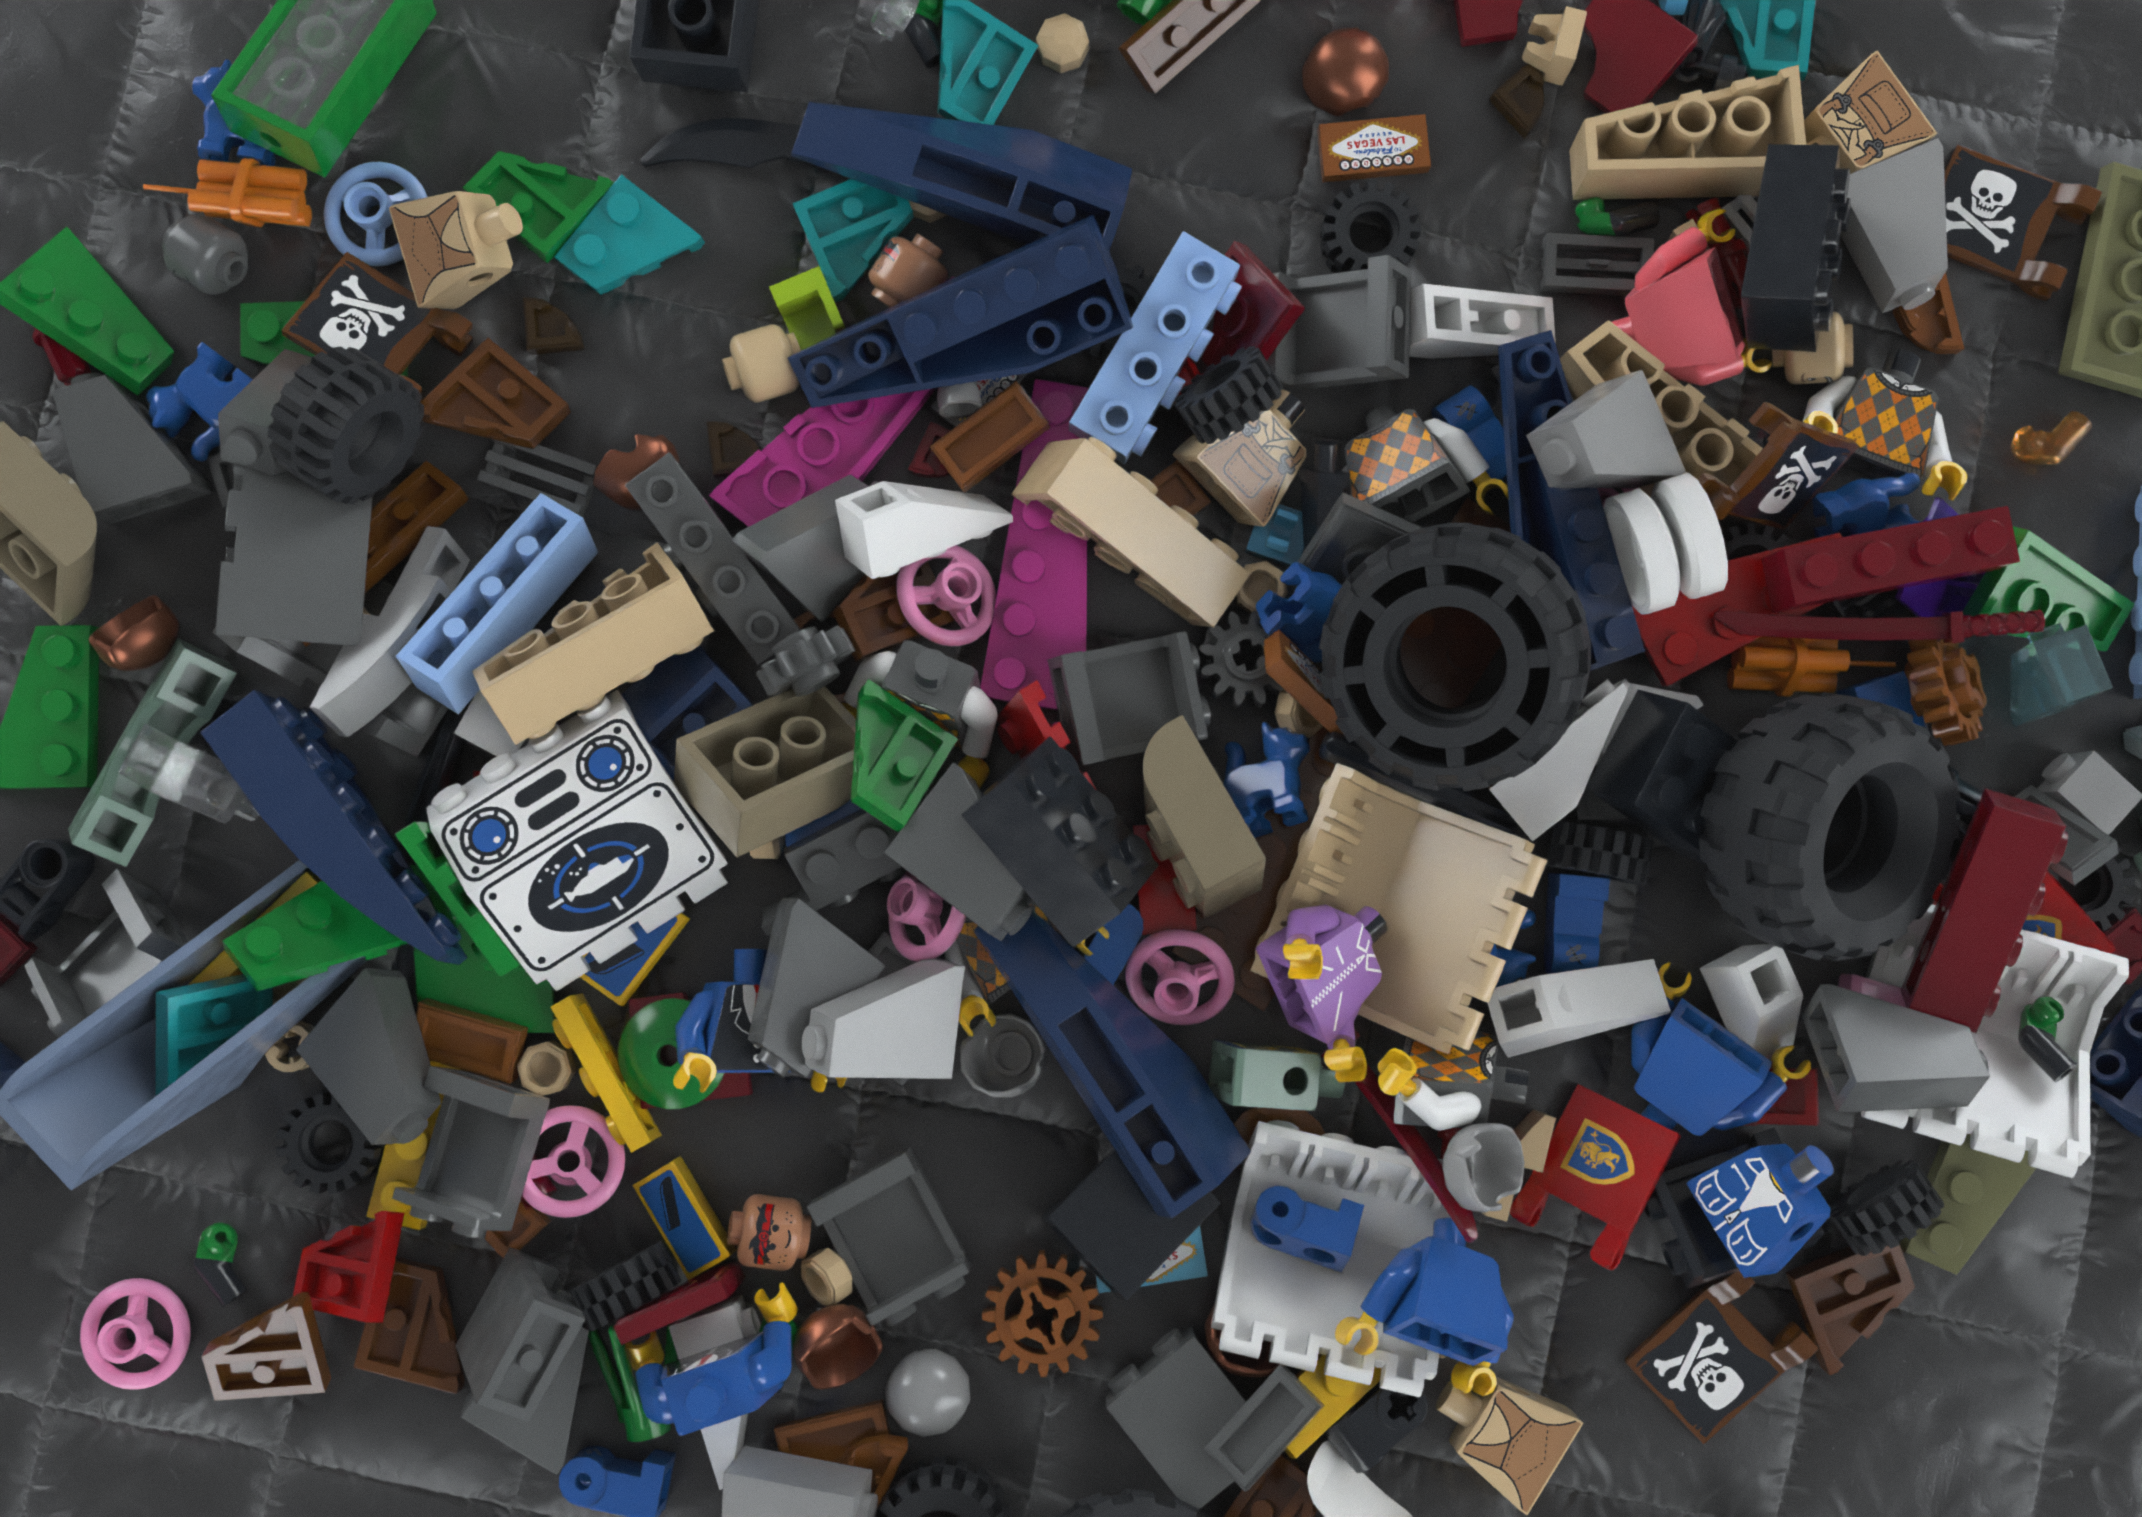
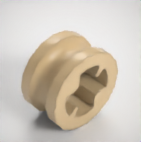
[265,1021,314,1072]

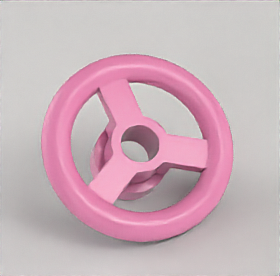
[896,545,997,646]
[887,871,966,962]
[1125,929,1235,1025]
[522,1105,625,1218]
[80,1278,191,1390]

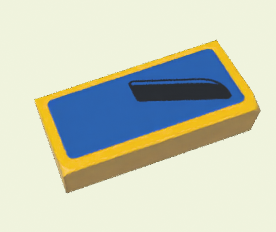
[580,912,690,1007]
[632,1156,737,1280]

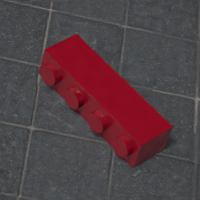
[1761,506,2020,613]
[1900,788,2068,1033]

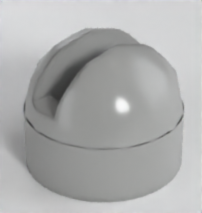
[937,382,982,419]

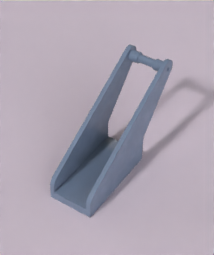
[0,860,367,1190]

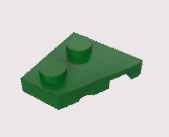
[462,151,614,264]
[851,679,958,832]

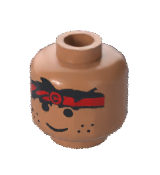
[868,233,949,308]
[727,1194,811,1271]

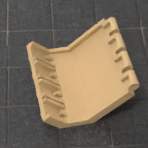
[1250,763,1547,1054]

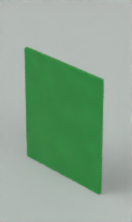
[410,865,556,1033]

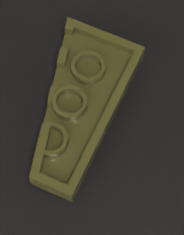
[2058,162,2142,398]
[1900,1092,2092,1275]

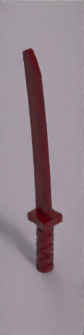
[1714,609,2045,643]
[1321,1029,1478,1243]

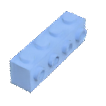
[1069,231,1242,464]
[396,493,598,714]

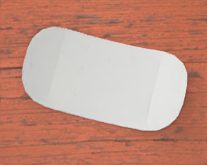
[1307,1440,1413,1517]

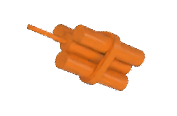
[143,158,312,228]
[1727,636,1896,697]

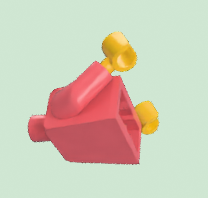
[1611,209,1772,386]

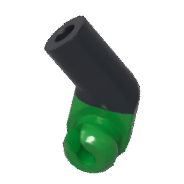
[903,0,943,68]
[1575,197,1660,236]
[2018,996,2077,1082]
[194,1222,247,1307]

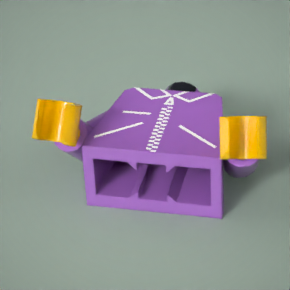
[1256,904,1388,1083]

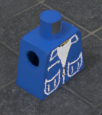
[1686,1144,1833,1278]

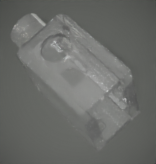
[118,723,260,824]

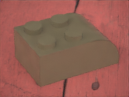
[0,421,97,626]
[674,686,856,857]
[1143,715,1266,920]

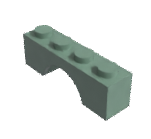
[68,638,237,867]

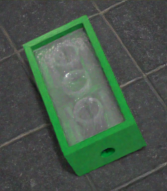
[211,0,437,178]

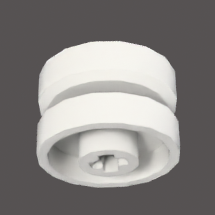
[1604,472,1728,615]

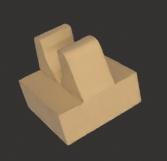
[1522,6,1587,86]

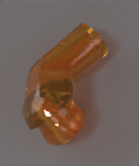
[2011,411,2093,465]

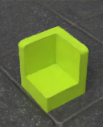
[769,266,846,350]

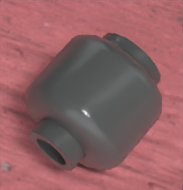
[162,214,248,295]

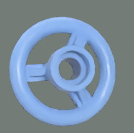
[324,161,427,267]

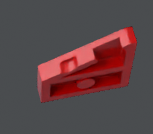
[293,1211,405,1323]

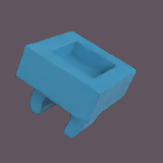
[1245,504,1304,568]

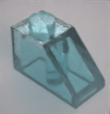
[2011,623,2113,727]

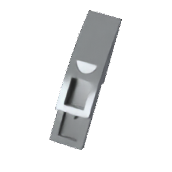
[310,526,470,737]

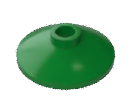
[618,998,725,1109]

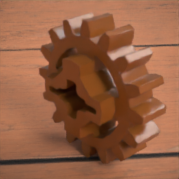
[1904,639,1987,746]
[982,1250,1103,1377]

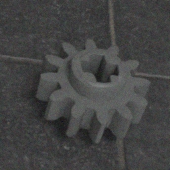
[1197,610,1284,709]
[756,626,856,697]

